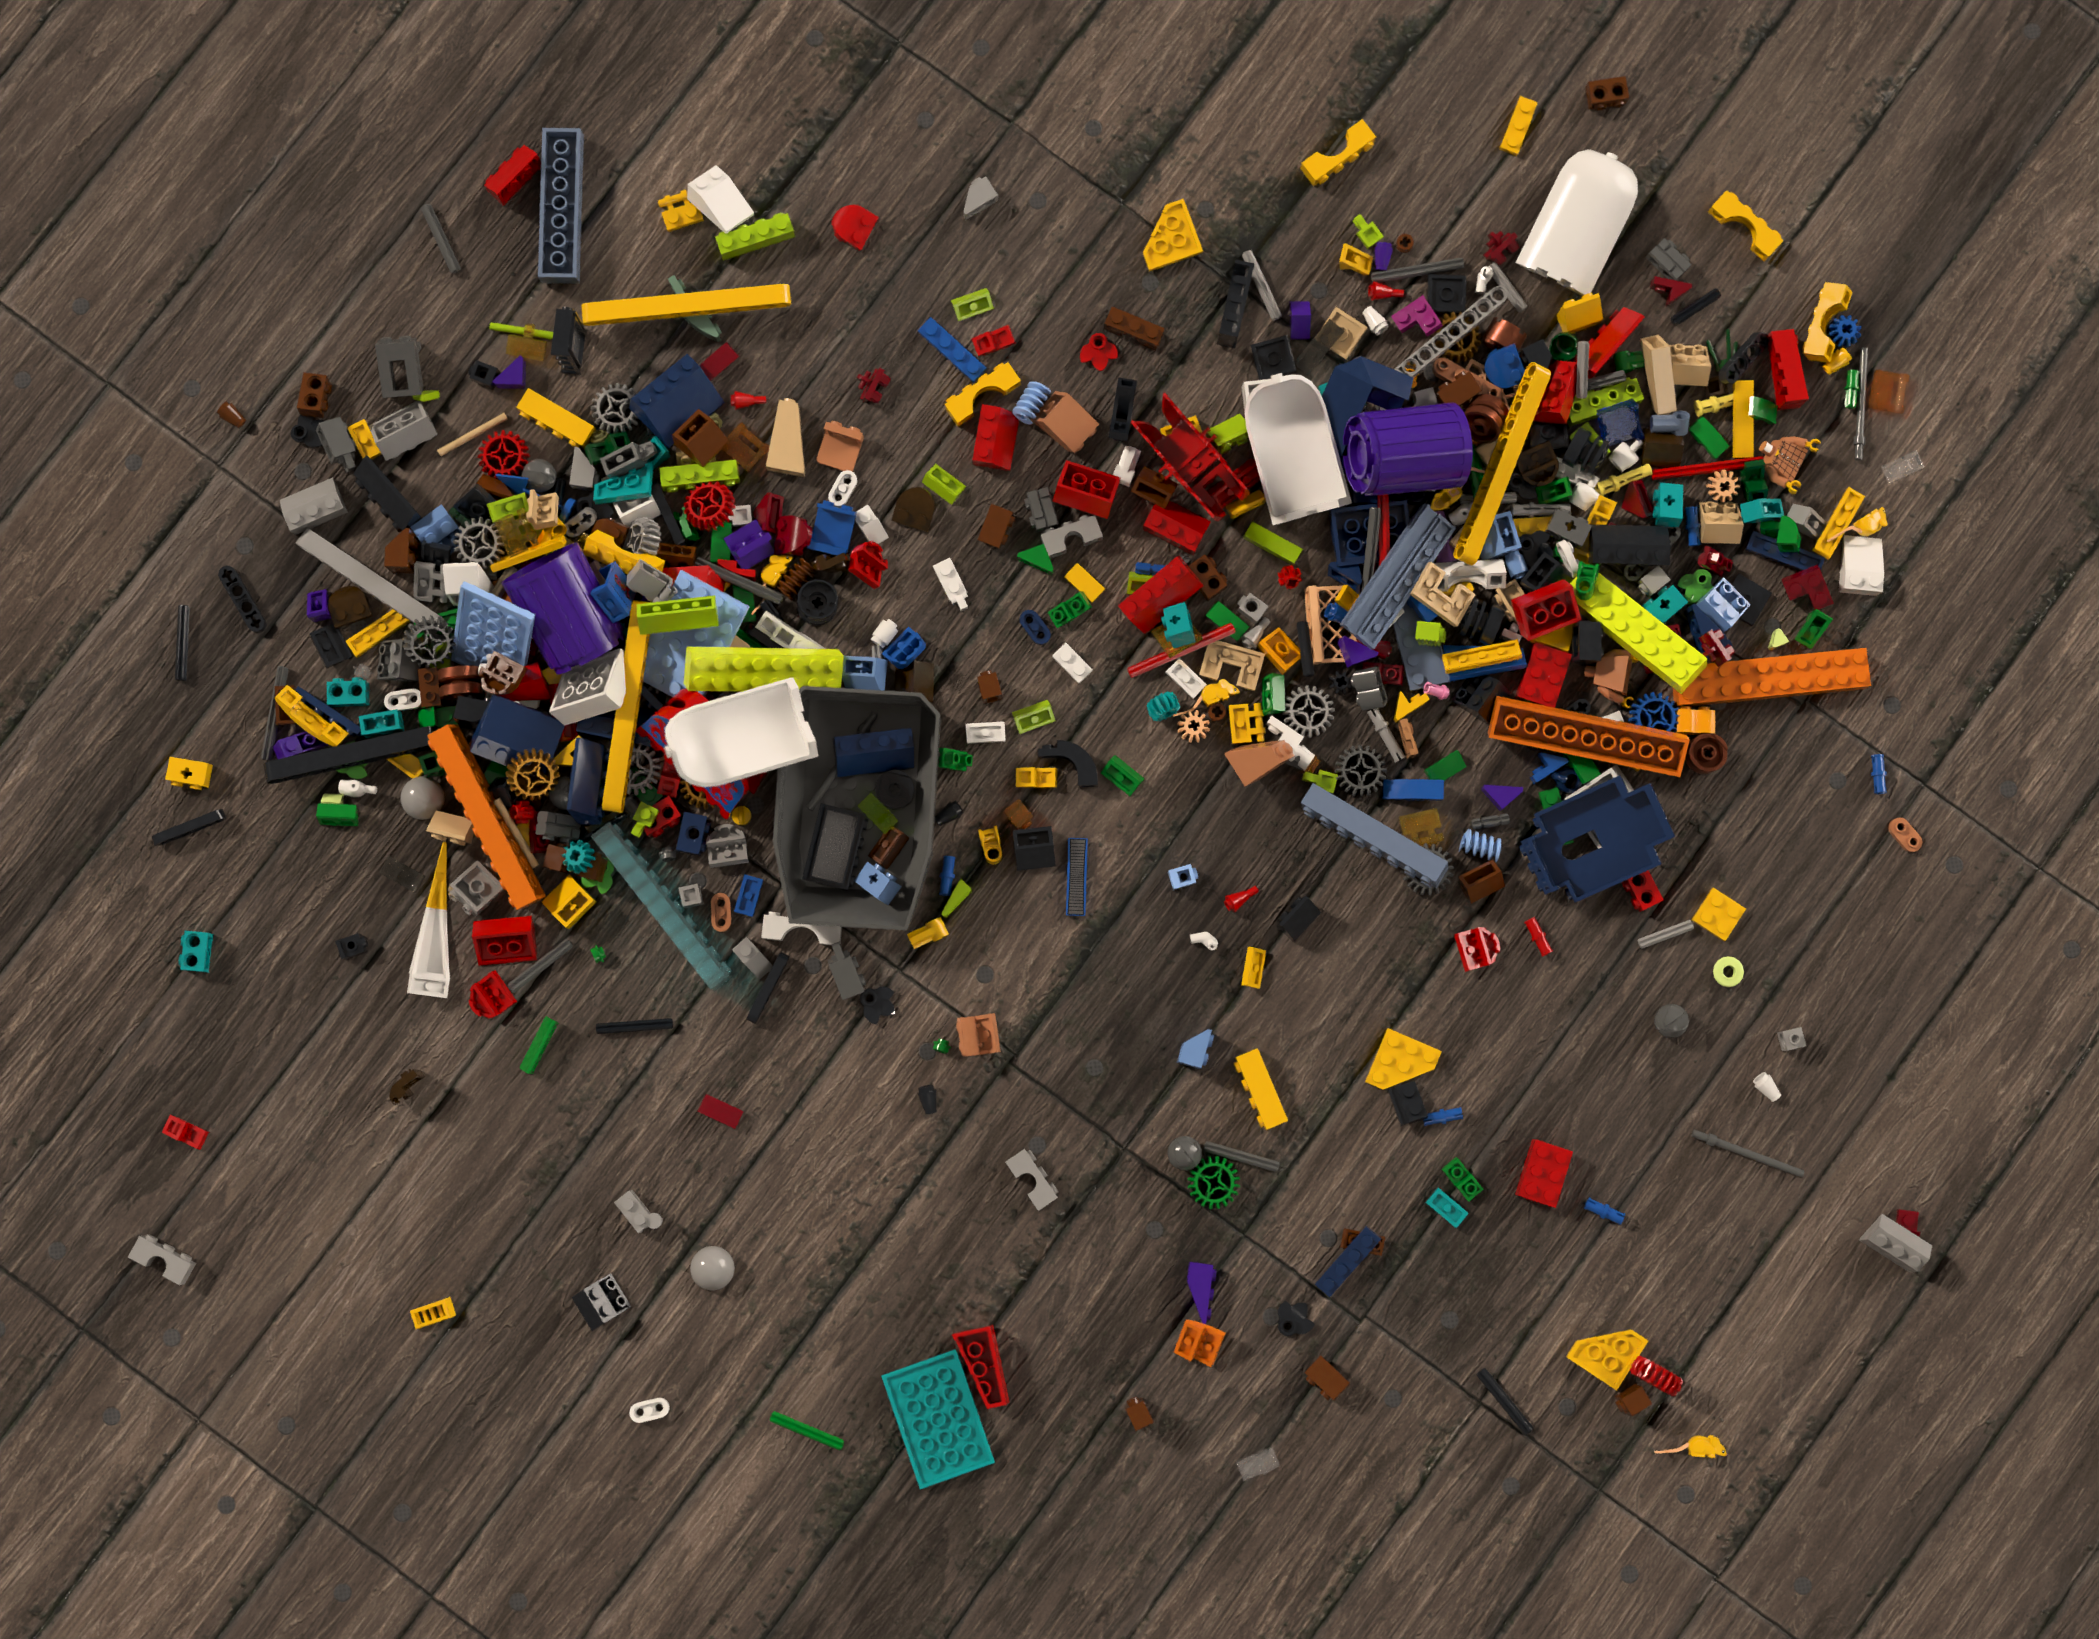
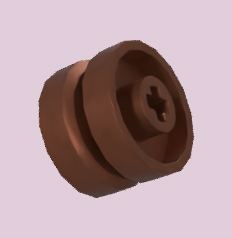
[1464,394,1509,444]
[437,665,483,700]

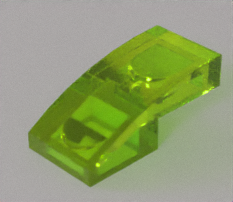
[857,792,899,834]

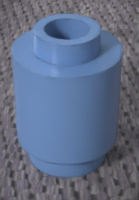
[1504,551,1529,581]

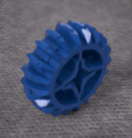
[1628,692,1680,733]

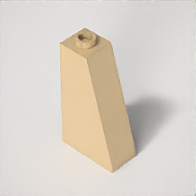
[1640,335,1677,415]
[766,398,805,477]

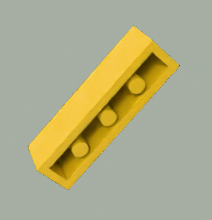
[516,388,596,450]
[1234,1048,1288,1130]

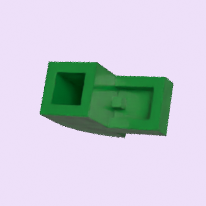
[1760,515,1801,553]

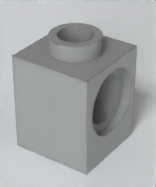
[1637,565,1670,597]
[1237,593,1269,624]
[679,884,704,908]
[1777,1027,1806,1051]

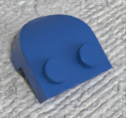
[1484,343,1525,388]
[882,627,926,669]

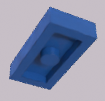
[734,874,764,917]

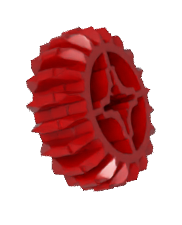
[477,430,530,479]
[683,481,736,532]
[1630,1356,1683,1396]

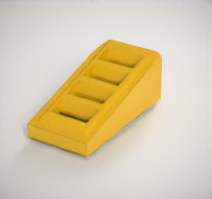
[410,1297,456,1329]

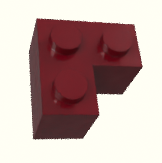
[1781,564,1834,610]

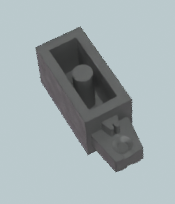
[316,417,356,473]
[600,441,657,478]
[828,942,866,1000]

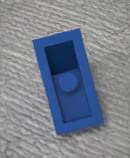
[1530,752,1569,784]

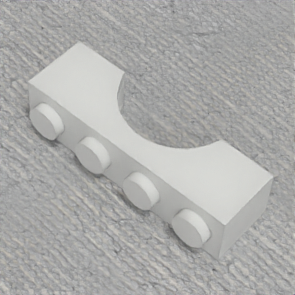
[1434,559,1506,592]
[761,912,842,946]

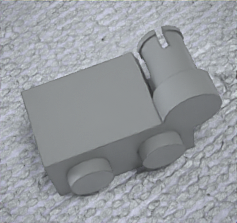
[627,559,678,602]
[614,1190,663,1233]

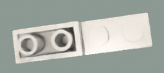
[756,611,826,649]

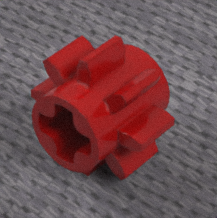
[1277,565,1302,589]
[510,801,535,824]

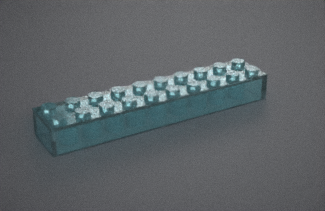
[591,822,733,992]

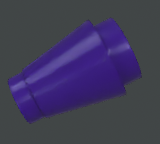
[1374,242,1393,271]

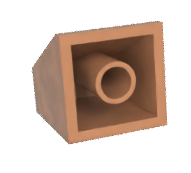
[1031,391,1099,453]
[1224,740,1294,786]

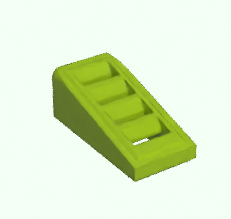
[942,879,972,918]

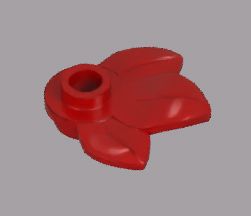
[1080,333,1118,371]

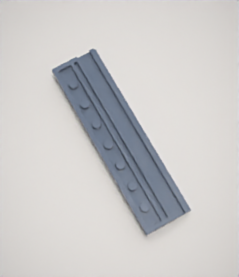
[1340,503,1456,650]
[1376,562,1450,692]

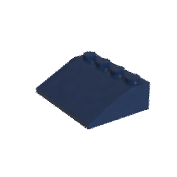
[629,354,725,449]
[1328,500,1410,567]
[469,694,564,776]

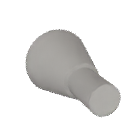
[1241,617,1270,649]

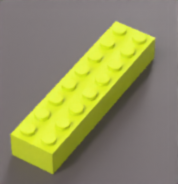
[1570,573,1707,694]
[684,647,844,692]

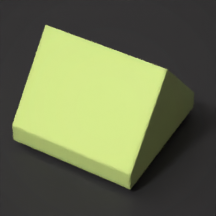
[1768,628,1789,650]
[321,794,344,804]

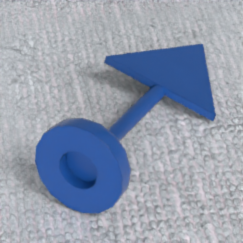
[495,474,576,524]

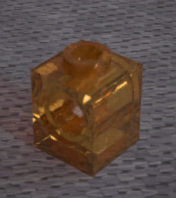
[1004,799,1033,830]

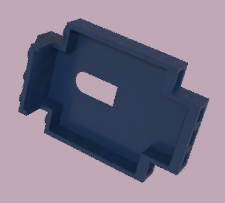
[1519,775,1675,902]

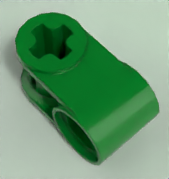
[1576,561,1599,600]

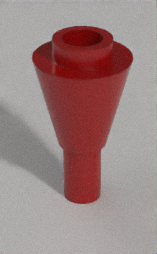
[1368,281,1404,300]
[730,391,766,410]
[1224,886,1259,913]

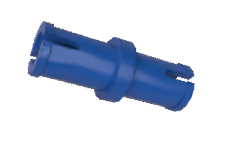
[1685,507,1701,546]
[1871,754,1887,794]
[939,856,956,896]
[1423,1107,1463,1126]
[1584,1198,1625,1225]

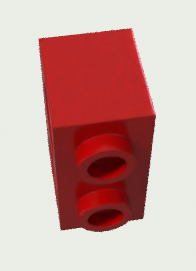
[644,796,683,838]
[1622,870,1664,912]

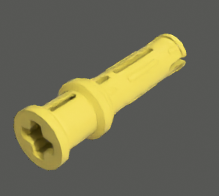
[1694,394,1733,417]
[1594,464,1652,496]

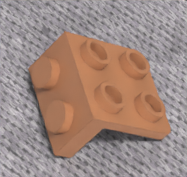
[817,421,864,472]
[956,1013,1001,1057]

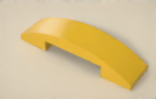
[1573,495,1617,564]
[274,685,349,747]

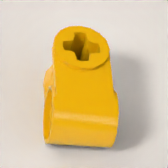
[978,825,1002,864]

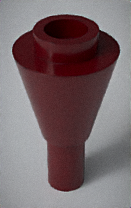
[1356,639,1392,660]

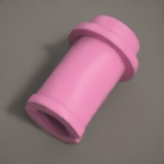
[1423,682,1449,700]

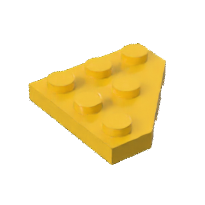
[1143,199,1203,272]
[1365,1028,1442,1090]
[1566,1329,1648,1391]

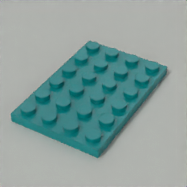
[882,1349,995,1489]

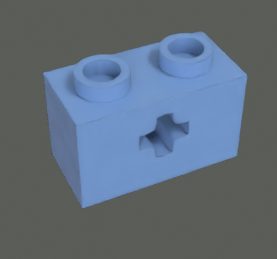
[854,862,902,905]

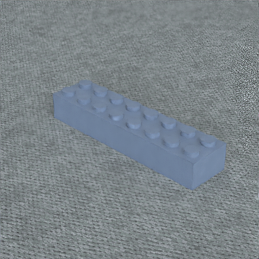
[538,128,584,284]
[1301,783,1448,888]

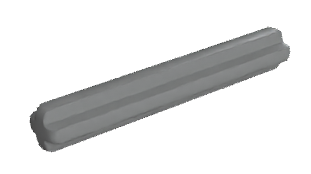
[1242,250,1282,321]

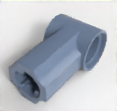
[1650,410,1690,436]

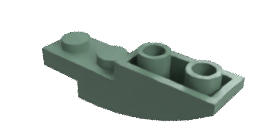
[668,275,722,342]

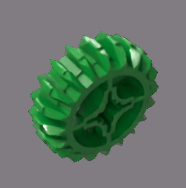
[1187,1156,1240,1209]

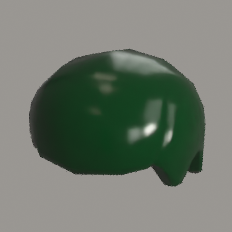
[1548,332,1578,362]

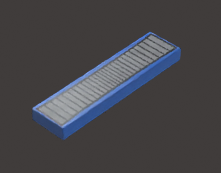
[1066,838,1088,916]

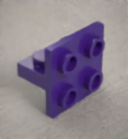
[724,520,774,569]

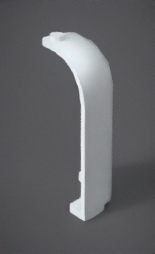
[1516,149,1638,295]
[1245,373,1352,525]
[664,677,818,787]

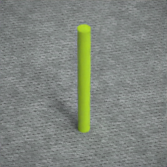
[490,322,553,339]

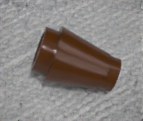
[217,401,247,429]

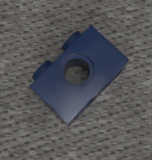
[676,812,711,856]

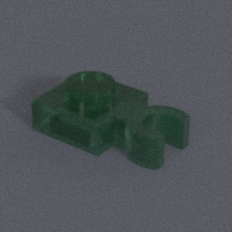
[448,507,479,536]

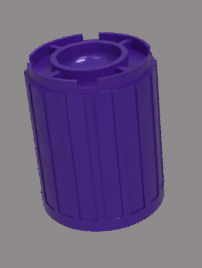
[1343,402,1473,496]
[501,542,625,675]

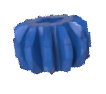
[1828,315,1861,348]

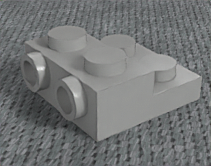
[448,860,504,917]

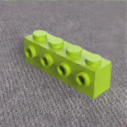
[715,213,795,261]
[1567,377,1644,427]
[659,460,740,493]
[637,595,719,635]

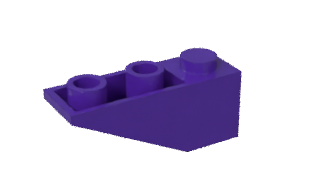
[273,723,331,759]
[1187,1261,1216,1324]

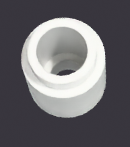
[871,619,898,649]

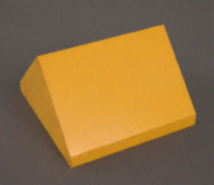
[1257,627,1301,675]

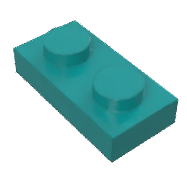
[1425,1188,1469,1228]

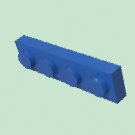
[918,317,987,383]

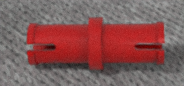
[1524,917,1553,957]

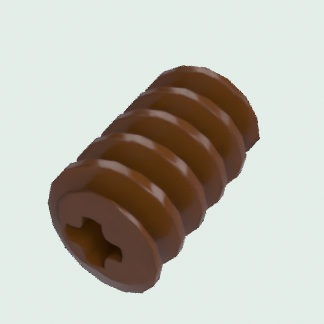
[776,558,816,601]

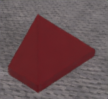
[1621,480,1654,518]
[752,492,784,534]

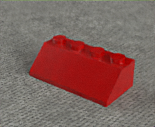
[1572,307,1645,379]
[1118,556,1204,634]

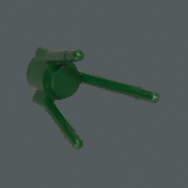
[1706,329,1738,373]

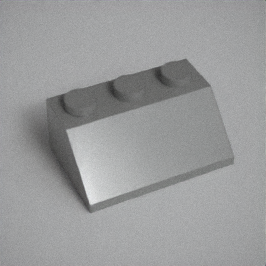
[369,401,437,461]
[280,477,348,535]
[1859,1214,1932,1272]

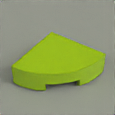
[412,390,440,402]

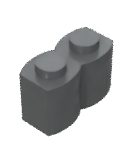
[1351,666,1388,711]

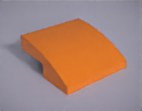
[1174,1320,1226,1367]

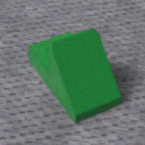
[1795,609,1833,649]
[418,706,457,729]

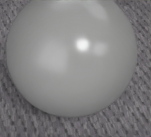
[401,776,445,820]
[690,1246,735,1290]

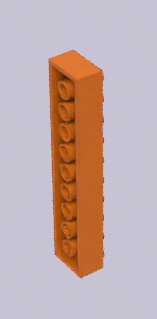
[1672,648,1871,708]
[1488,696,1690,777]
[427,724,547,910]

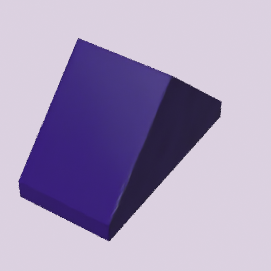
[1290,301,1311,340]
[493,355,526,389]
[307,589,331,622]
[1338,636,1378,668]
[1482,785,1523,811]

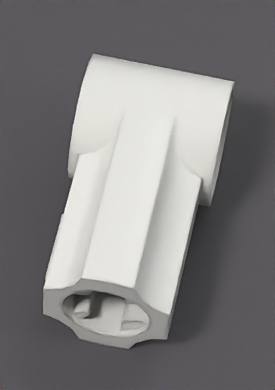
[1113,446,1141,487]

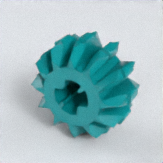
[1146,692,1180,721]
[561,840,596,874]

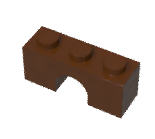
[1104,306,1165,351]
[542,842,608,883]

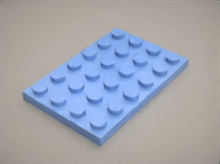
[643,570,750,697]
[451,581,535,666]

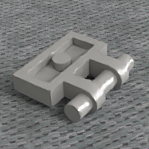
[413,561,447,603]

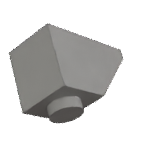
[964,176,998,220]
[569,447,600,491]
[1787,504,1827,540]
[732,937,773,980]

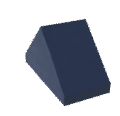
[1328,562,1362,594]

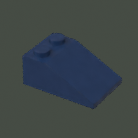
[1684,604,1733,663]

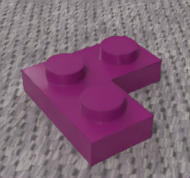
[1391,295,1443,337]

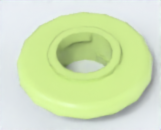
[1713,956,1744,987]

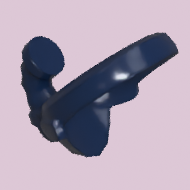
[1551,767,1582,793]

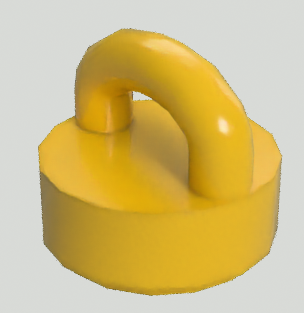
[732,806,752,826]

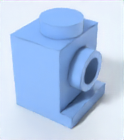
[1168,864,1198,890]

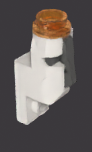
[1266,716,1320,773]

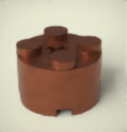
[1482,317,1527,351]
[1685,733,1728,775]

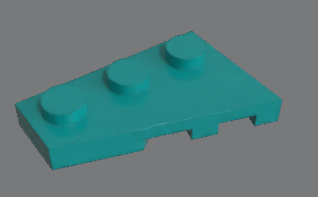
[593,462,653,504]

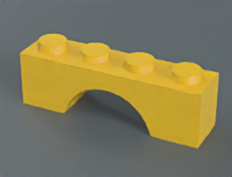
[1300,119,1376,186]
[1708,190,1784,262]
[1803,282,1852,363]
[945,362,1021,427]
[583,530,665,575]

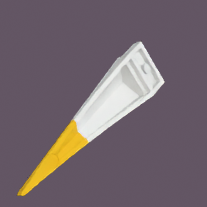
[407,841,450,998]

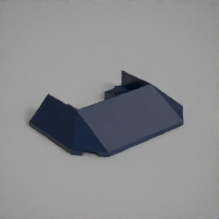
[1322,356,1414,474]

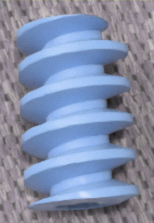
[1012,381,1051,425]
[1459,829,1502,863]

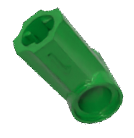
[1613,351,1645,373]

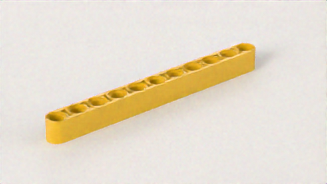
[581,284,791,326]
[1454,362,1551,565]
[602,600,652,813]

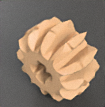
[1706,470,1740,503]
[1177,710,1210,743]

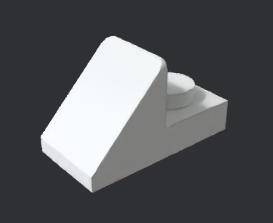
[855,505,889,544]

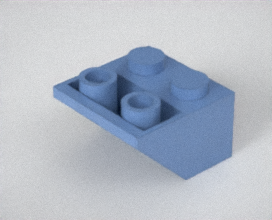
[411,504,466,553]
[1480,511,1522,560]
[1696,577,1751,633]
[842,656,888,691]
[1177,1029,1214,1069]

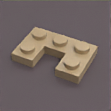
[1410,562,1475,627]
[1199,641,1265,691]

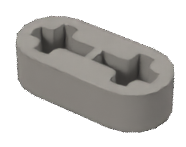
[565,507,597,537]

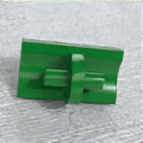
[938,748,973,772]

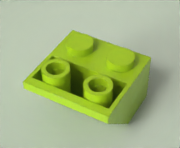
[1206,414,1249,455]

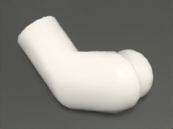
[1476,266,1493,294]
[1190,932,1218,950]

